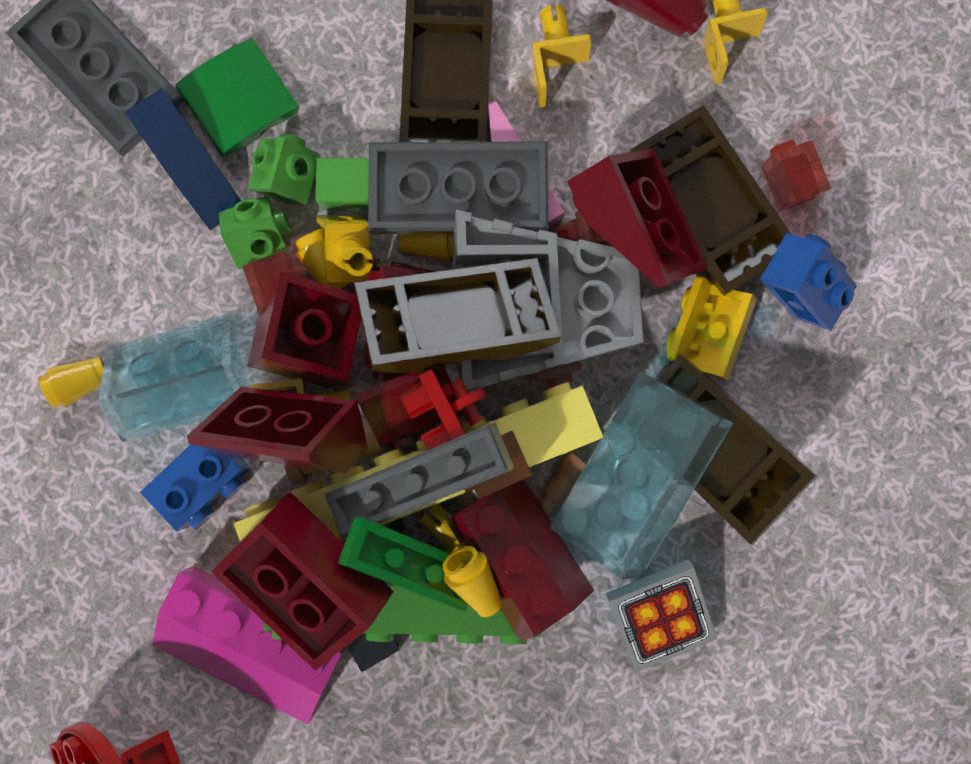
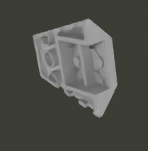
[452,210,643,391]

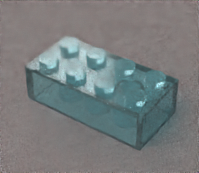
[550,371,733,579]

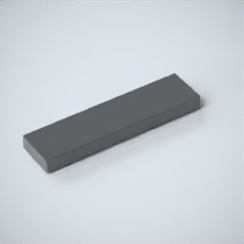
[324,422,515,538]

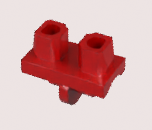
[400,369,486,450]

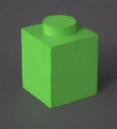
[316,158,369,211]

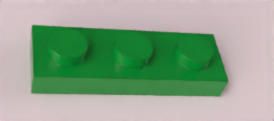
[338,517,468,612]

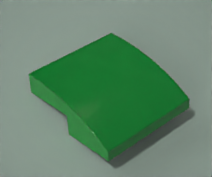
[176,38,299,158]

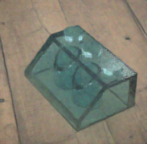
[98,314,249,442]

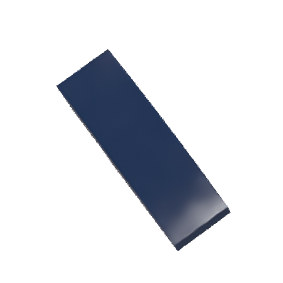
[125,88,242,231]

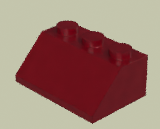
[187,386,368,474]
[447,479,595,641]
[211,492,394,671]

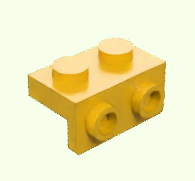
[666,275,757,381]

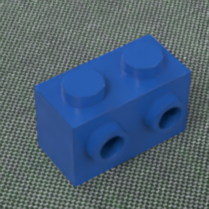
[760,233,857,331]
[140,444,251,531]

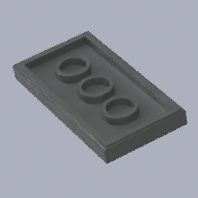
[6,0,184,157]
[368,141,548,234]

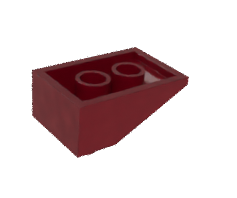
[567,148,708,288]

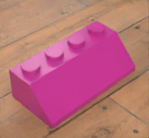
[152,566,347,724]

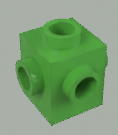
[248,133,321,204]
[219,195,291,270]

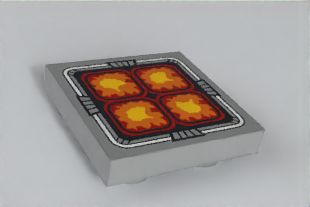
[605,560,717,672]

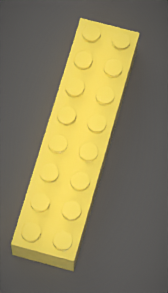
[233,382,604,541]

